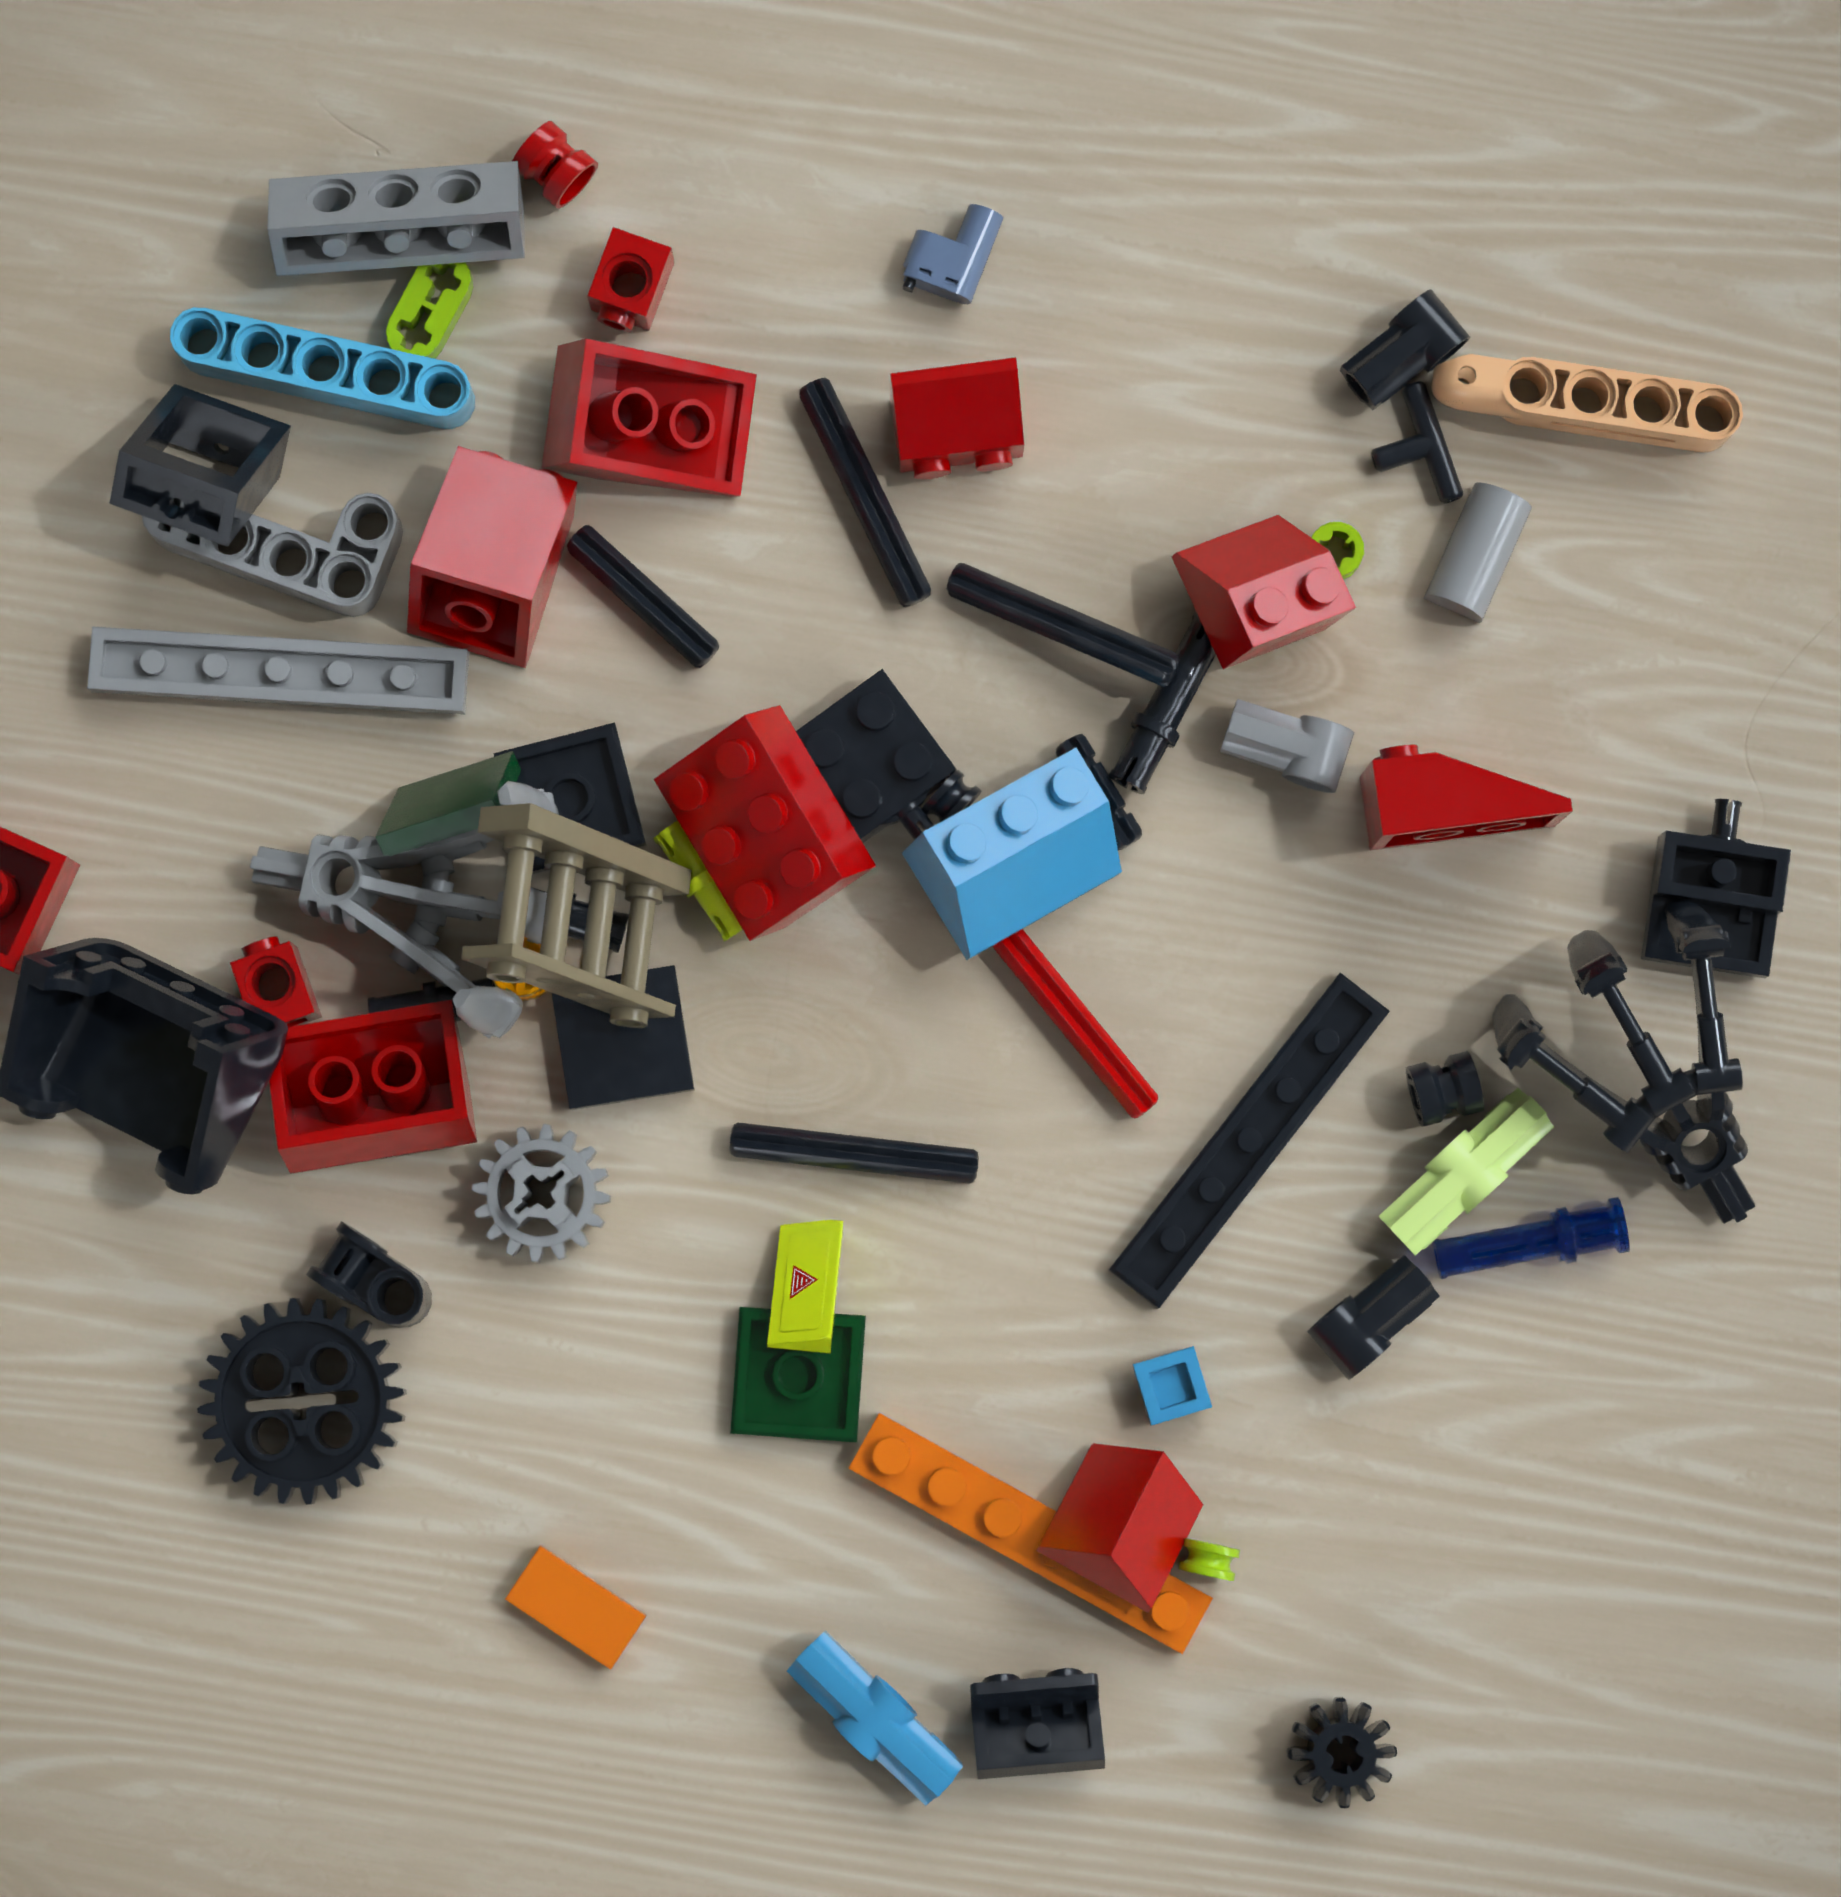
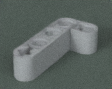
[142,493,403,617]

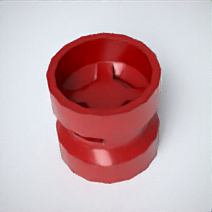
[512,121,598,209]

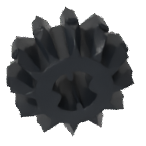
[1287,1697,1397,1808]

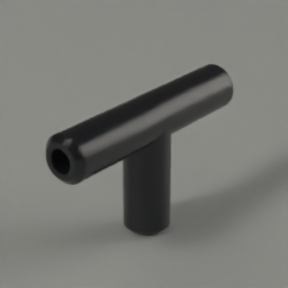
[1371,381,1464,504]

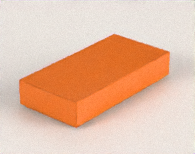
[505,1545,647,1670]

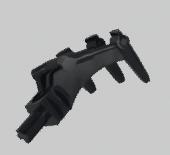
[1492,900,1756,1224]

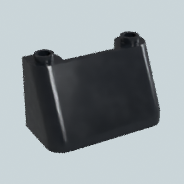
[0,938,288,1195]

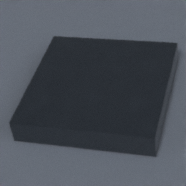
[493,722,646,874]
[551,965,695,1110]

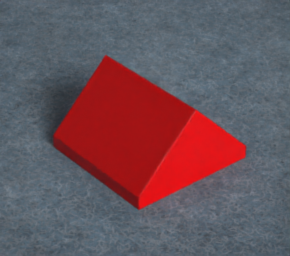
[1036,1443,1204,1613]

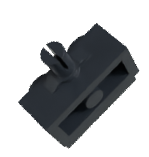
[796,669,957,843]
[1641,798,1791,979]

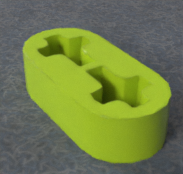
[386,262,474,359]

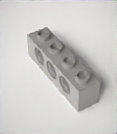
[267,161,525,276]

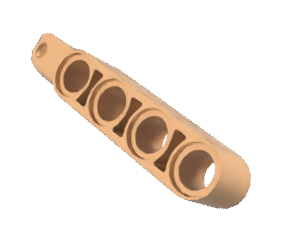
[1431,354,1743,452]

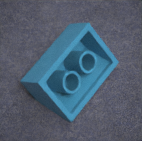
[902,748,1122,960]

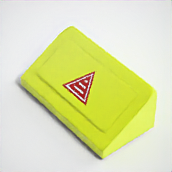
[767,1220,843,1353]

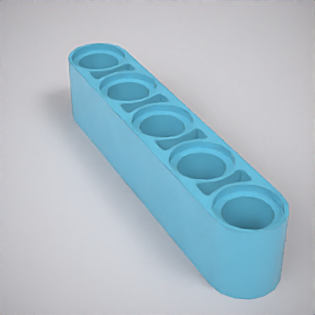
[170,307,475,429]

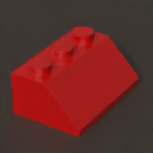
[269,1000,477,1174]

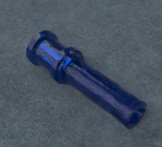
[1433,1197,1630,1279]

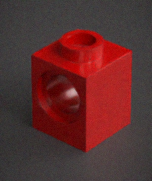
[587,227,675,333]
[230,936,322,1027]

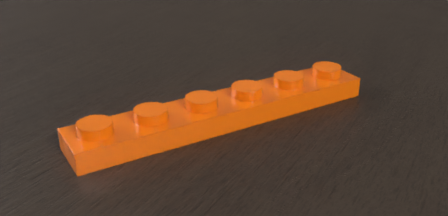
[848,1413,1213,1654]

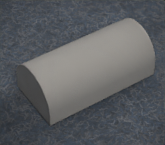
[1423,482,1532,623]

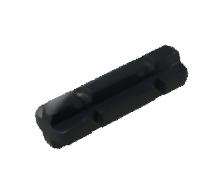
[1056,734,1142,851]

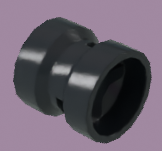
[1406,1051,1484,1127]

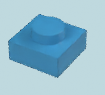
[1132,1346,1212,1426]

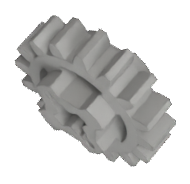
[472,1124,611,1262]

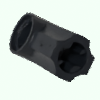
[1340,289,1471,410]
[1307,1255,1440,1380]

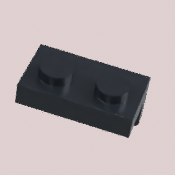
[970,1668,1105,1780]

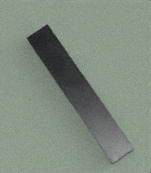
[1109,972,1390,1309]

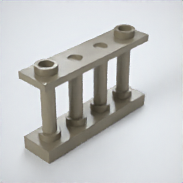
[461,803,692,1028]

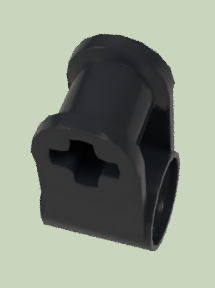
[306,1221,432,1327]

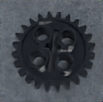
[197,1298,407,1505]

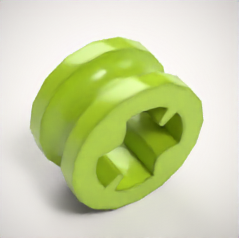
[1311,522,1364,580]
[1178,1538,1240,1581]

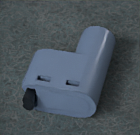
[902,204,1003,304]

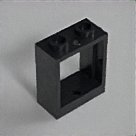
[109,384,291,547]

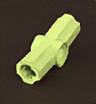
[1378,1088,1554,1256]

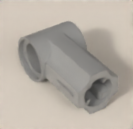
[1220,699,1354,793]

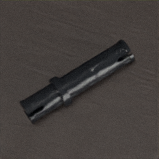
[1109,612,1216,794]

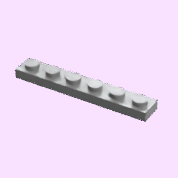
[87,627,469,715]

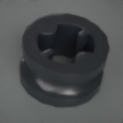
[922,769,982,822]

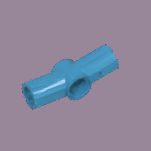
[787,1631,963,1806]

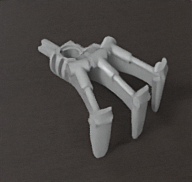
[250,781,559,1038]

